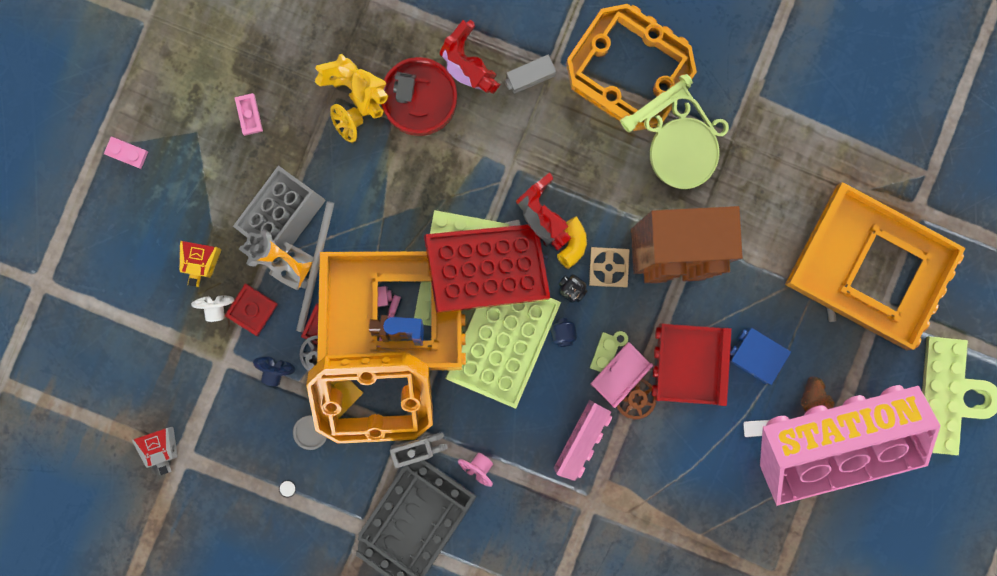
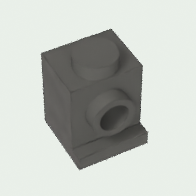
[393,72,416,103]

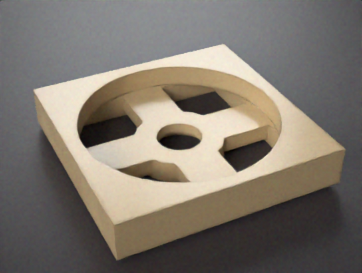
[589,247,629,288]

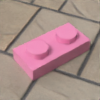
[235,93,263,136]
[104,137,148,169]

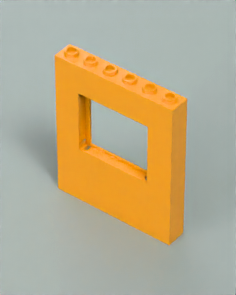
[785,182,965,351]
[317,251,466,370]

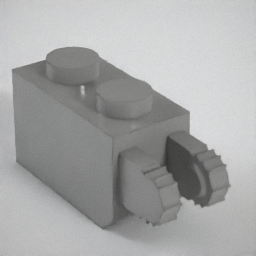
[390,432,448,469]

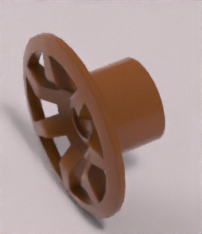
[617,379,656,419]

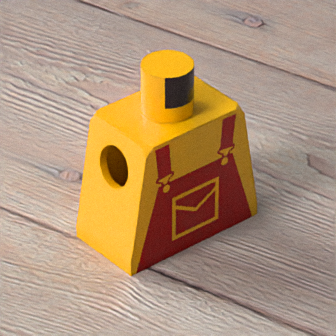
[179,241,221,287]

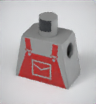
[132,427,178,475]

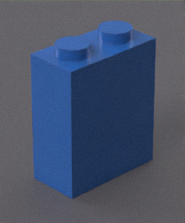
[730,328,791,385]

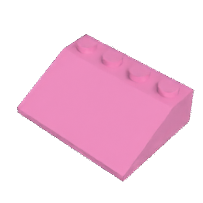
[554,400,612,481]

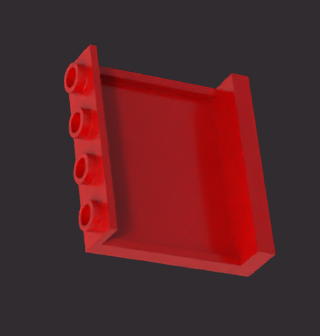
[652,323,732,406]

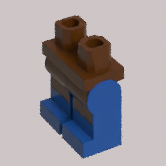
[369,315,424,346]

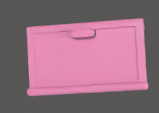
[590,342,653,408]

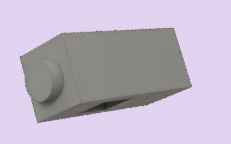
[505,54,556,94]

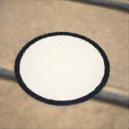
[279,480,296,498]

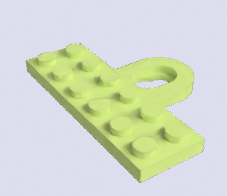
[922,336,997,455]

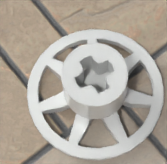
[191,295,234,322]

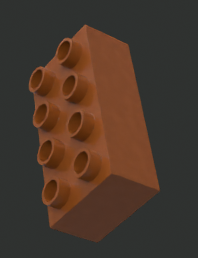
[631,206,743,283]

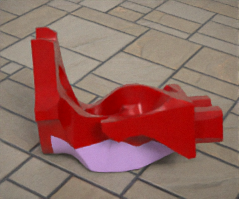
[440,19,500,94]

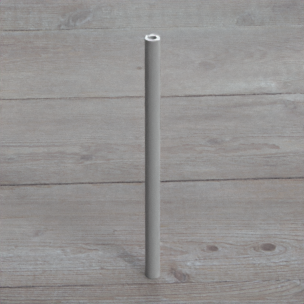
[296,201,335,332]

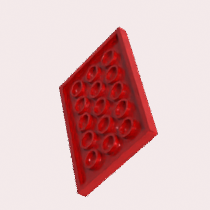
[424,224,550,313]

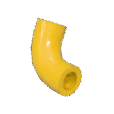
[557,216,587,269]

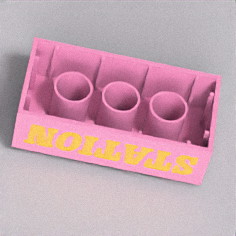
[760,385,941,506]

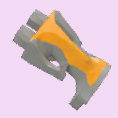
[239,230,314,290]

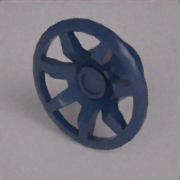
[253,357,295,386]

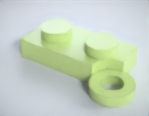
[589,331,628,372]

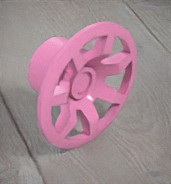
[458,453,493,487]

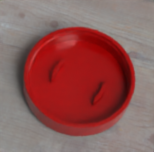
[382,57,457,136]

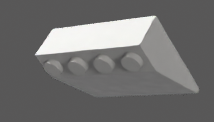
[233,165,326,261]

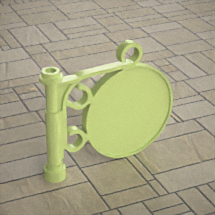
[620,74,729,189]

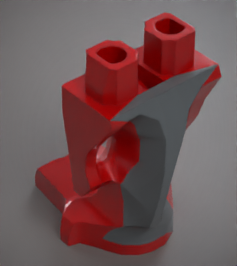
[515,172,571,251]

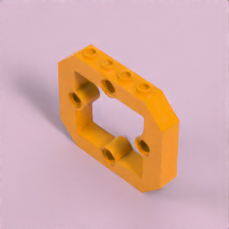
[566,4,697,131]
[306,352,433,444]

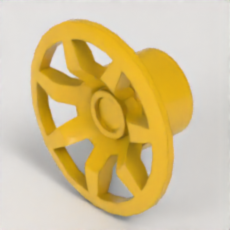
[330,104,363,143]

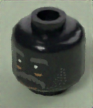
[558,274,588,303]

